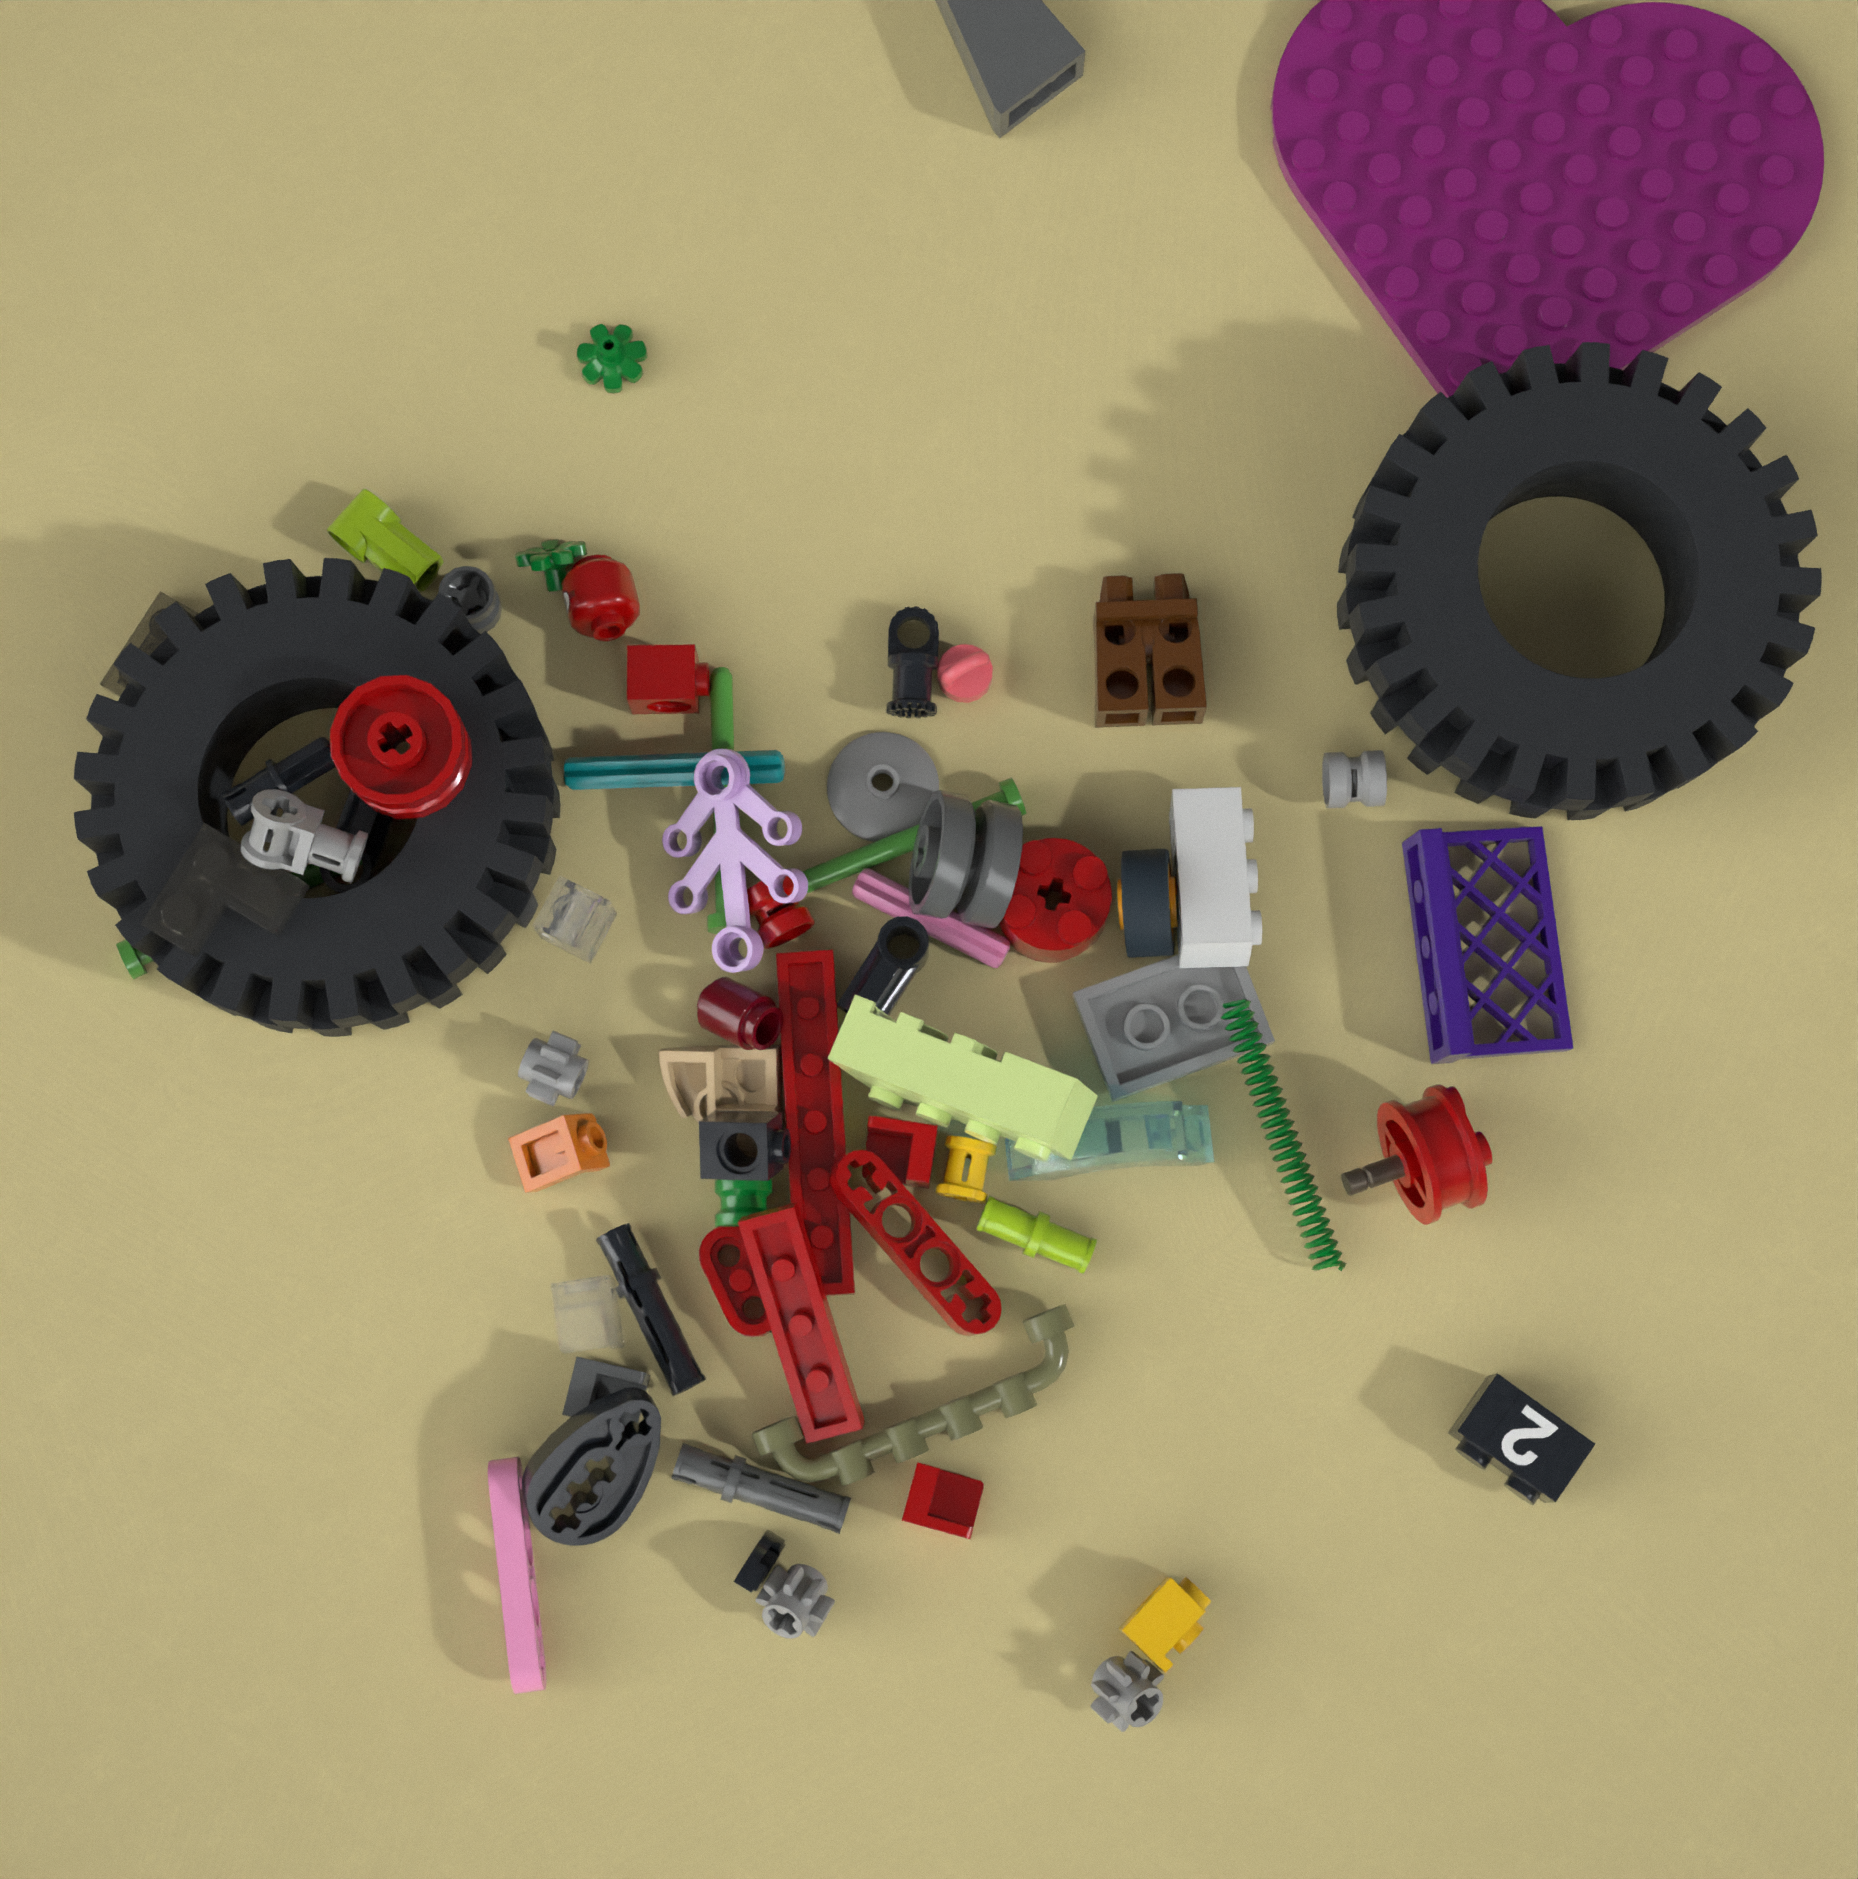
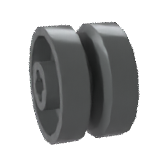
[908,790,1023,928]

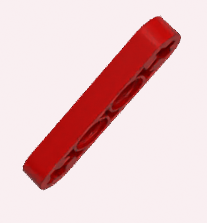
[830,1150,1002,1336]

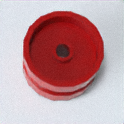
[330,675,472,819]

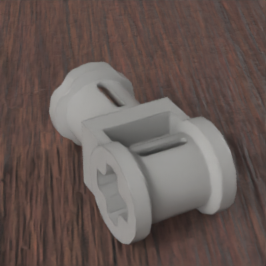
[240,789,368,883]

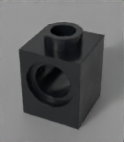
[699,1110,791,1181]

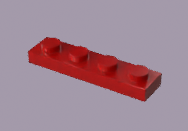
[738,1202,865,1444]

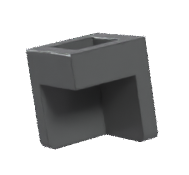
[562,1357,651,1425]

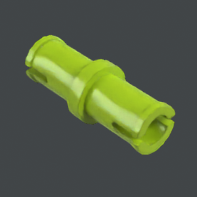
[976,1196,1097,1274]

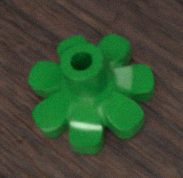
[577,324,647,394]
[515,539,587,592]

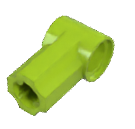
[327,488,444,592]

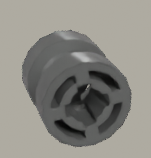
[438,566,502,634]

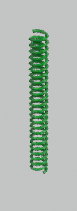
[1221,999,1347,1271]

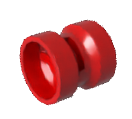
[747,876,815,949]

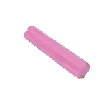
[852,868,1010,968]

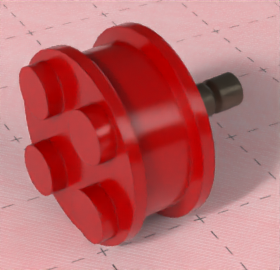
[1341,1084,1493,1225]

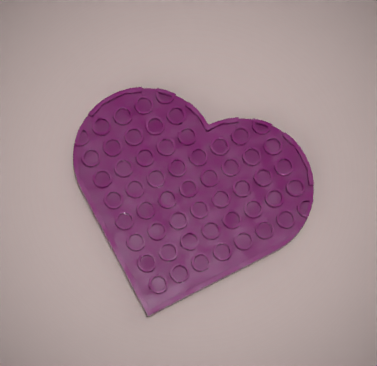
[1270,0,1824,398]

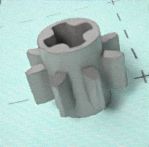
[518,1031,589,1106]
[756,1564,835,1639]
[1090,1651,1164,1732]

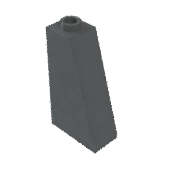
[935,0,1086,138]

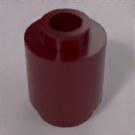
[697,977,783,1050]

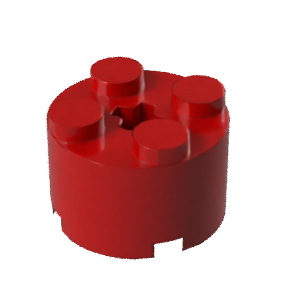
[999,838,1112,963]

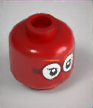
[562,554,640,642]

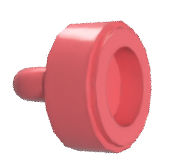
[937,644,993,703]

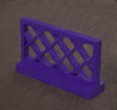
[1402,826,1574,1064]

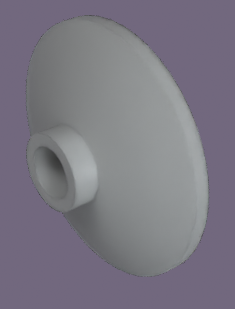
[827,732,939,842]

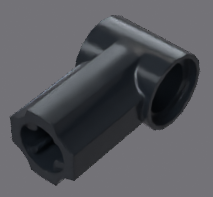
[320,789,394,893]
[837,916,929,1016]

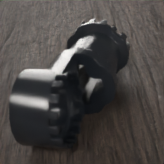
[886,606,939,718]

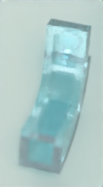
[1005,1101,1215,1181]

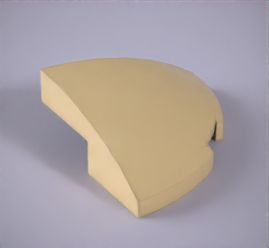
[659,1045,782,1157]

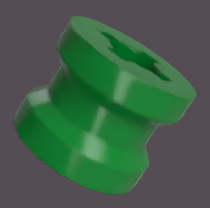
[715,1179,772,1228]

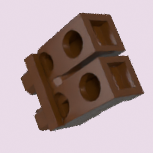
[1093,573,1207,728]

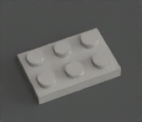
[1072,954,1275,1102]

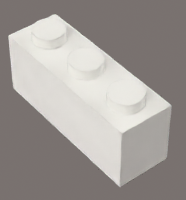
[1169,787,1262,968]

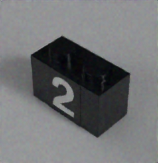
[1448,1373,1595,1505]

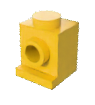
[1118,1577,1211,1673]

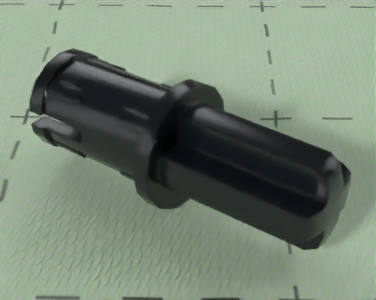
[222,737,336,826]

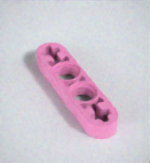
[488,1456,547,1694]

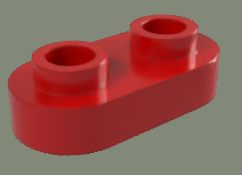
[699,1226,772,1338]

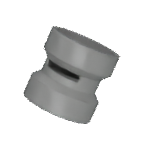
[1322,750,1387,808]

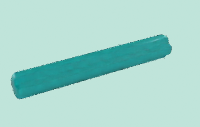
[564,750,785,790]

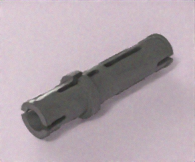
[672,1443,851,1534]

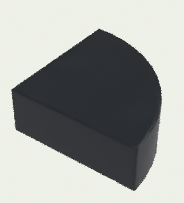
[734,1530,786,1593]

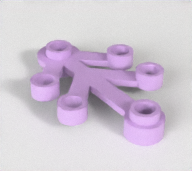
[662,749,808,973]

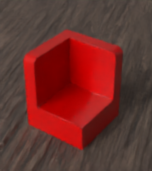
[862,1116,938,1189]
[902,1462,984,1540]

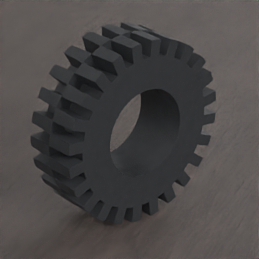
[1337,342,1822,820]
[74,558,561,1037]

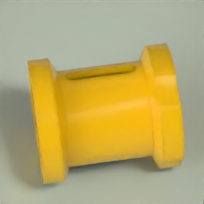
[935,1136,997,1204]

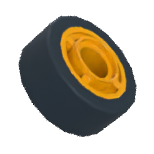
[1117,848,1178,958]

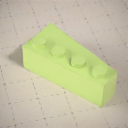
[828,995,1098,1162]

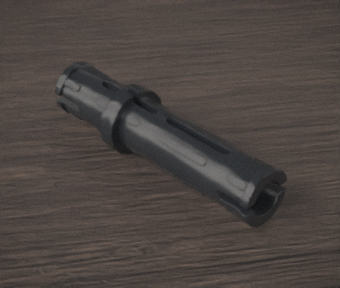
[596,1223,706,1396]

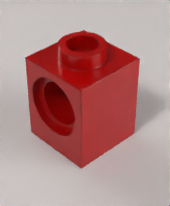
[627,644,710,715]

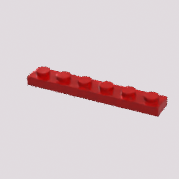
[776,949,855,1297]

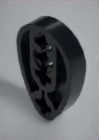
[521,1387,661,1546]

